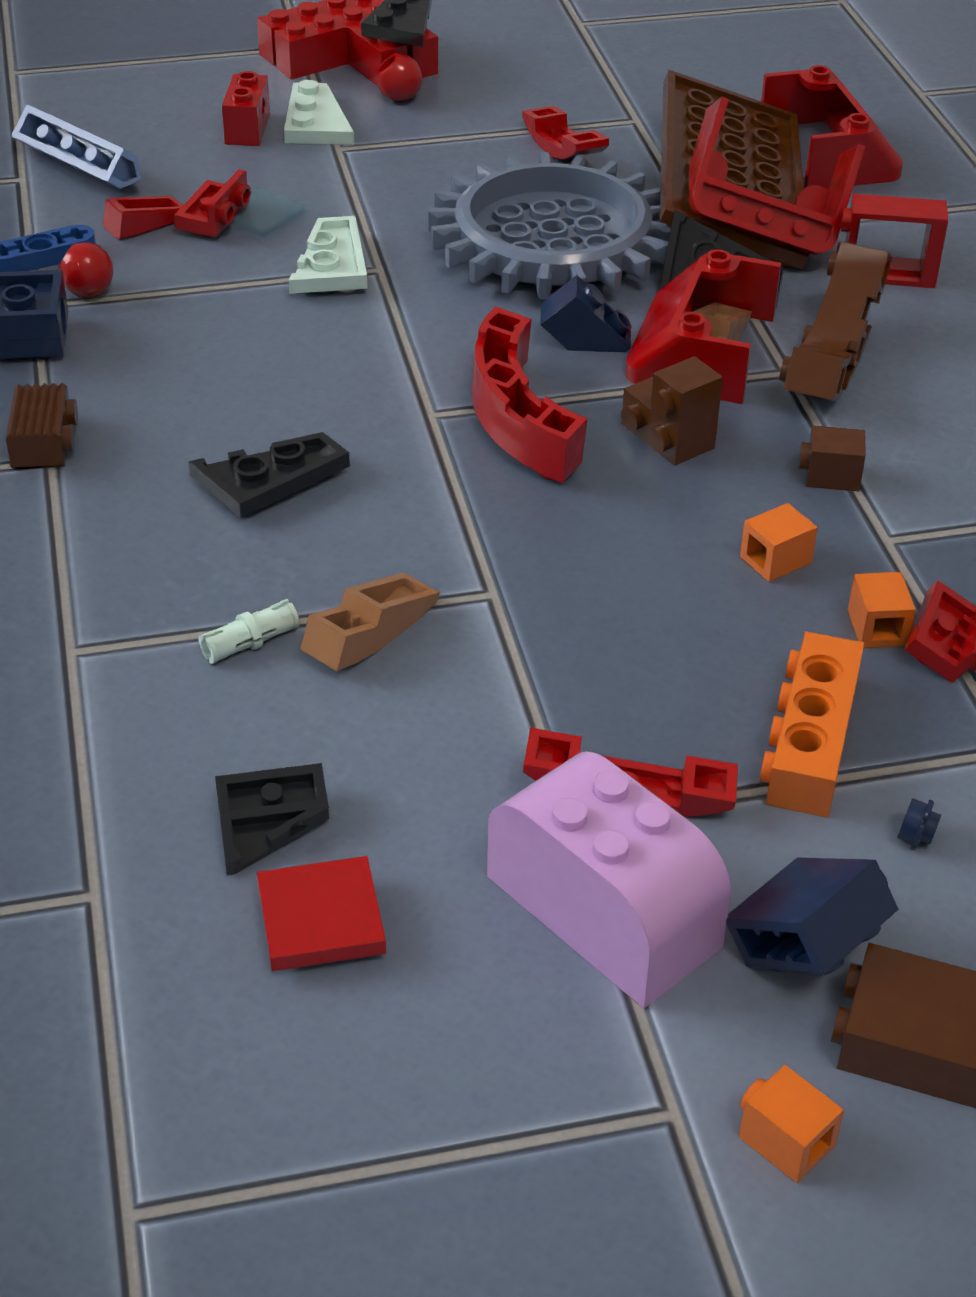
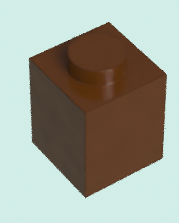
[799,425,866,492]

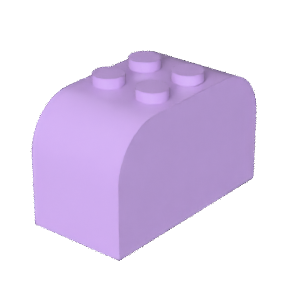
[487,751,731,1009]

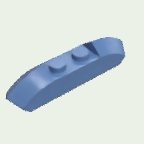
[11,104,142,189]

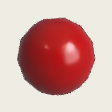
[376,53,422,102]
[58,242,114,298]

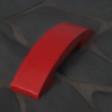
[522,106,609,159]
[522,727,738,817]

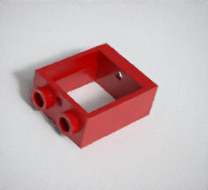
[837,193,948,288]

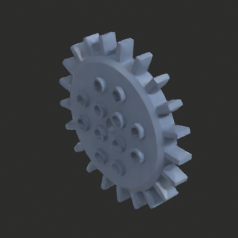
[428,152,671,299]

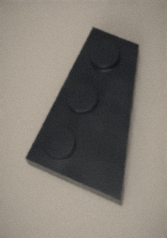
[361,0,432,47]
[660,209,784,308]
[188,432,350,518]

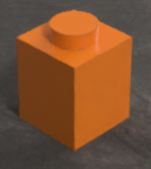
[740,503,818,582]
[848,572,916,648]
[739,1065,844,1183]

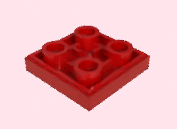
[257,856,386,971]

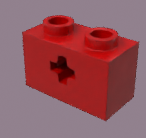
[222,71,270,146]

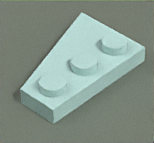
[284,80,354,145]
[289,216,368,294]

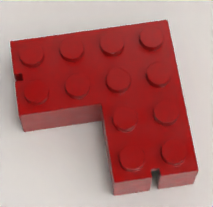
[257,0,438,85]

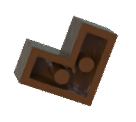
[621,356,723,466]

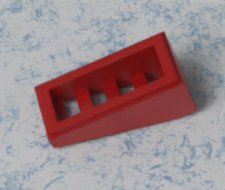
[103,196,183,239]

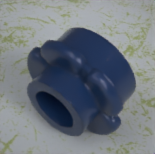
[897,798,941,850]

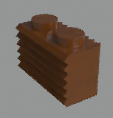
[6,383,78,468]

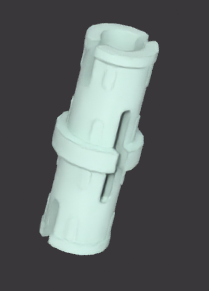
[198,599,299,664]

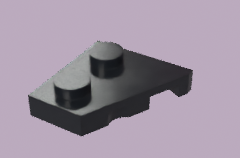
[215,763,329,875]

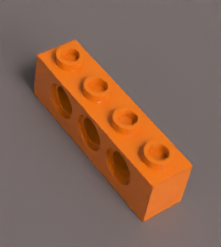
[759,631,865,818]

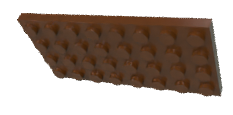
[660,70,809,270]

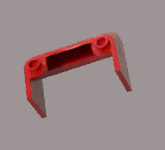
[761,65,903,189]
[689,97,866,255]
[626,249,782,404]

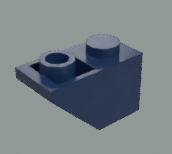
[540,275,632,353]

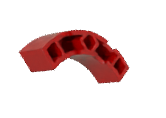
[471,306,588,483]

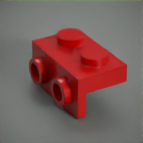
[174,169,251,238]
[904,580,976,683]

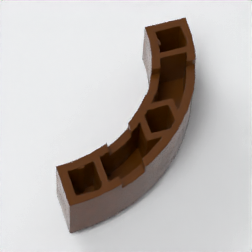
[779,242,892,401]

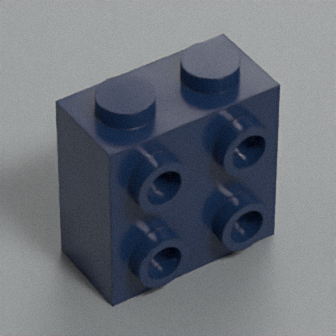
[726,857,899,976]

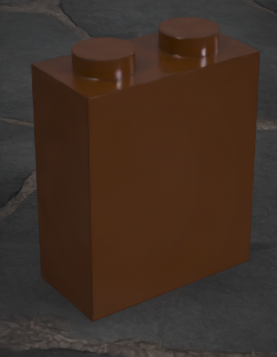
[831,942,976,1108]

